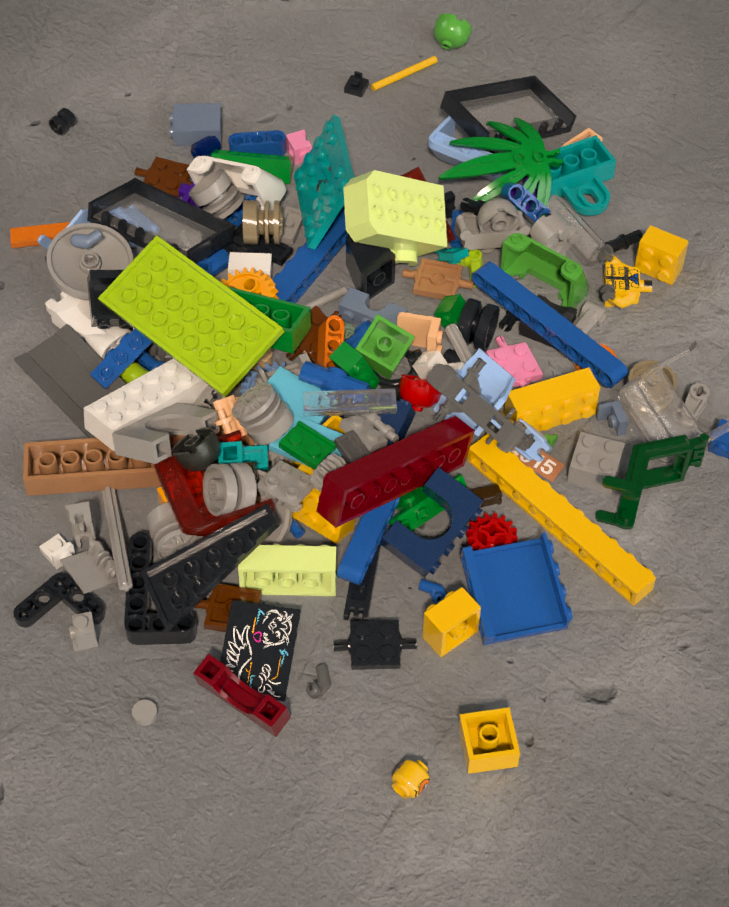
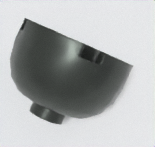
[172,427,221,472]

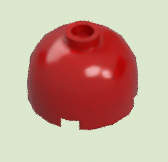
[399,375,442,412]

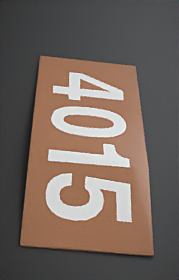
[509,449,565,482]

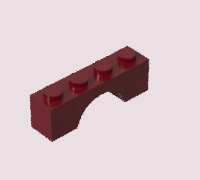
[193,654,291,737]

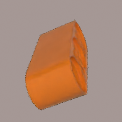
[317,315,344,368]

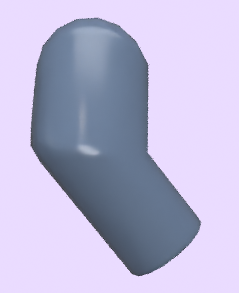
[70,229,103,249]

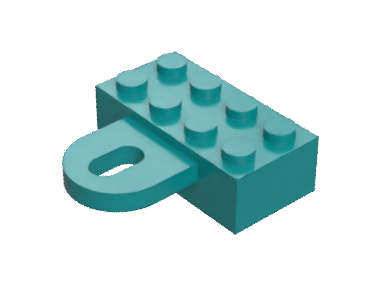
[525,135,616,216]

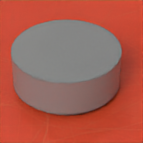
[132,700,158,726]

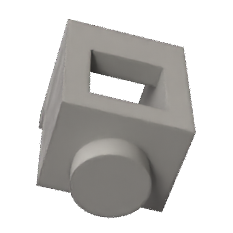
[69,612,98,652]

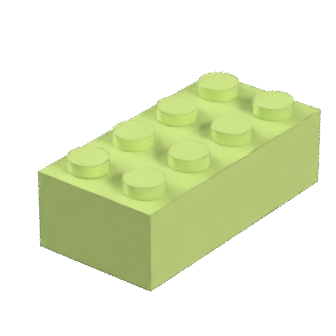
[238,544,337,596]

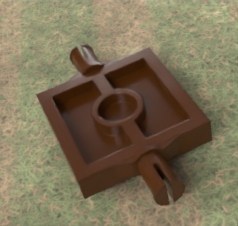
[134,157,193,198]
[286,305,342,364]
[194,584,262,632]

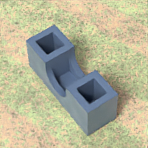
[338,287,408,326]

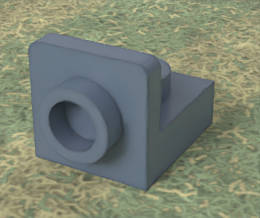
[596,400,628,436]

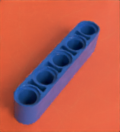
[337,497,400,585]

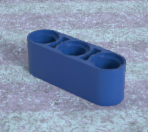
[228,130,286,156]
[501,182,552,225]

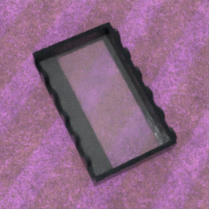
[440,75,577,150]
[87,178,235,263]

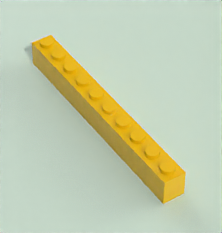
[467,434,656,606]

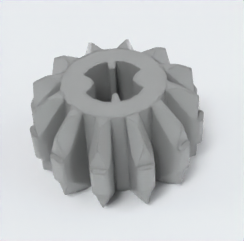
[310,453,347,491]

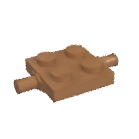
[402,258,474,300]

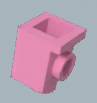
[286,130,312,165]

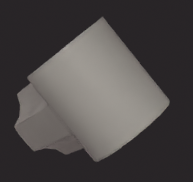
[573,300,608,335]

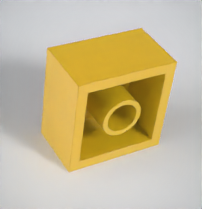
[635,225,689,285]
[422,587,481,657]
[458,707,520,774]

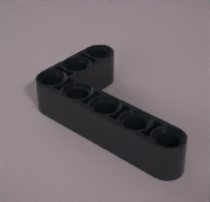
[124,532,197,645]

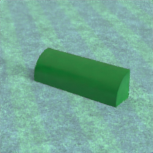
[212,149,294,184]

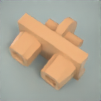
[213,395,247,441]

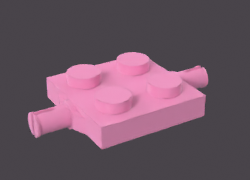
[486,336,543,388]

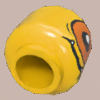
[391,760,430,799]

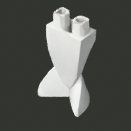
[45,291,132,360]

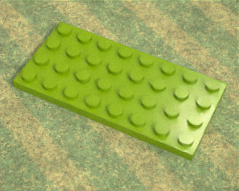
[98,235,284,398]

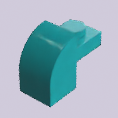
[218,441,269,470]

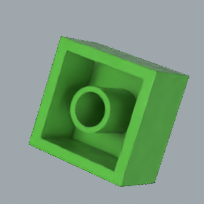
[355,314,415,379]

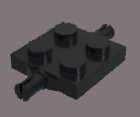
[334,620,417,670]

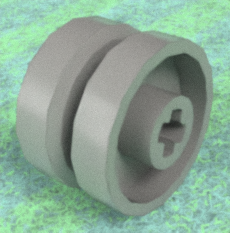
[203,462,257,516]

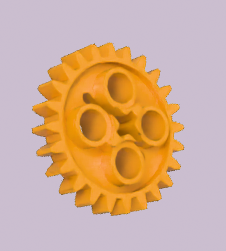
[221,267,279,299]

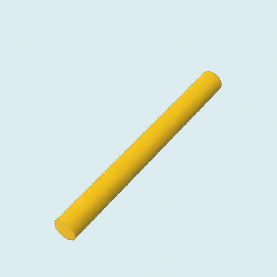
[371,56,438,91]

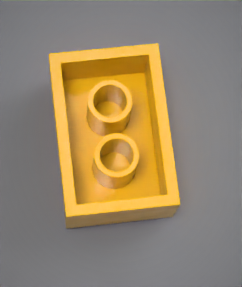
[292,464,356,544]

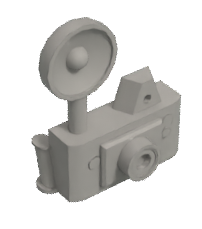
[454,192,531,253]

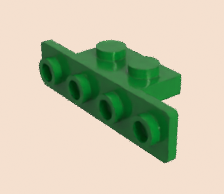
[389,474,467,531]

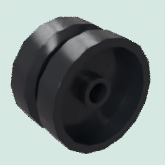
[457,298,500,352]

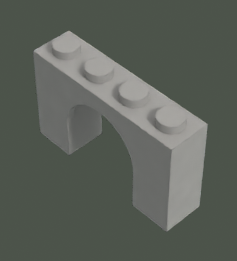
[112,402,220,464]

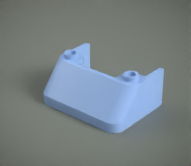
[428,116,521,182]

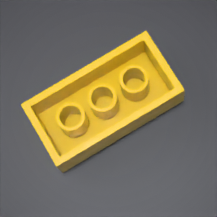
[504,367,600,431]

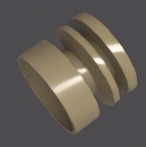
[243,200,283,245]

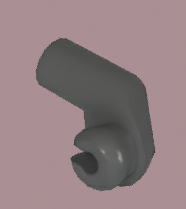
[306,665,331,699]

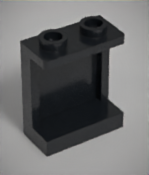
[87,270,132,329]

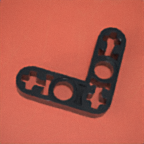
[13,572,105,628]

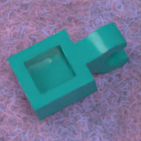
[434,247,469,264]

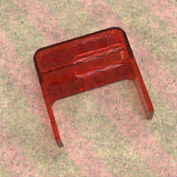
[154,430,274,537]

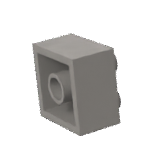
[567,432,625,494]

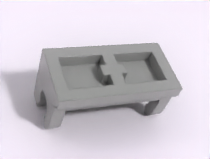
[65,501,97,549]

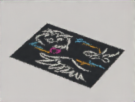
[220,600,301,701]

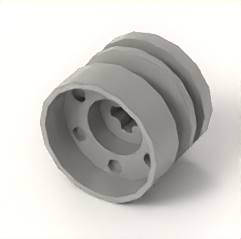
[189,169,244,219]
[232,383,294,445]
[146,500,204,560]

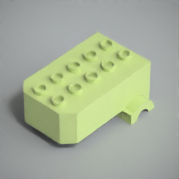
[343,170,447,266]

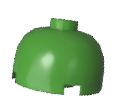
[433,13,472,50]

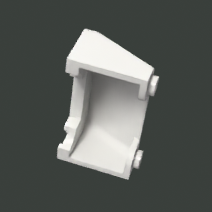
[187,156,286,210]

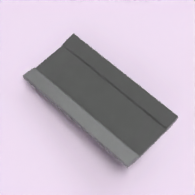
[14,324,126,438]

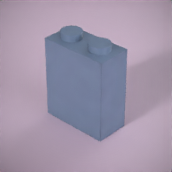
[169,103,222,146]

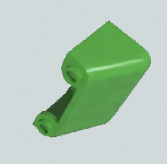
[500,233,589,308]

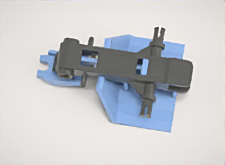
[427,348,552,462]

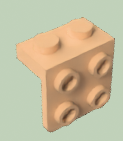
[397,312,443,354]

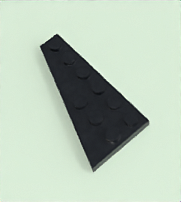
[140,503,280,632]

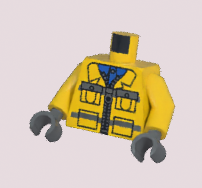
[599,244,652,309]

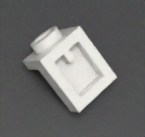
[39,534,75,569]

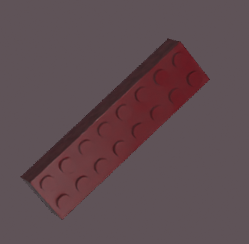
[316,416,475,528]

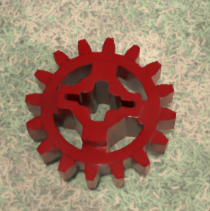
[466,512,518,551]

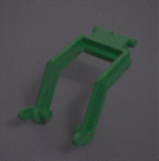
[595,433,709,530]

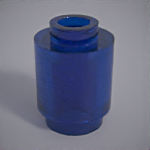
[191,135,221,159]

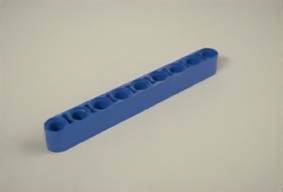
[472,261,628,388]

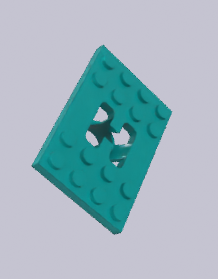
[294,114,356,250]

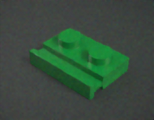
[279,421,337,470]

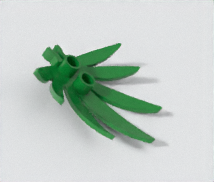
[438,117,563,217]

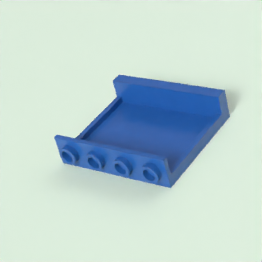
[460,532,573,646]

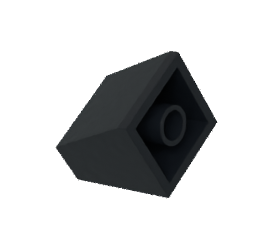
[346,234,395,300]

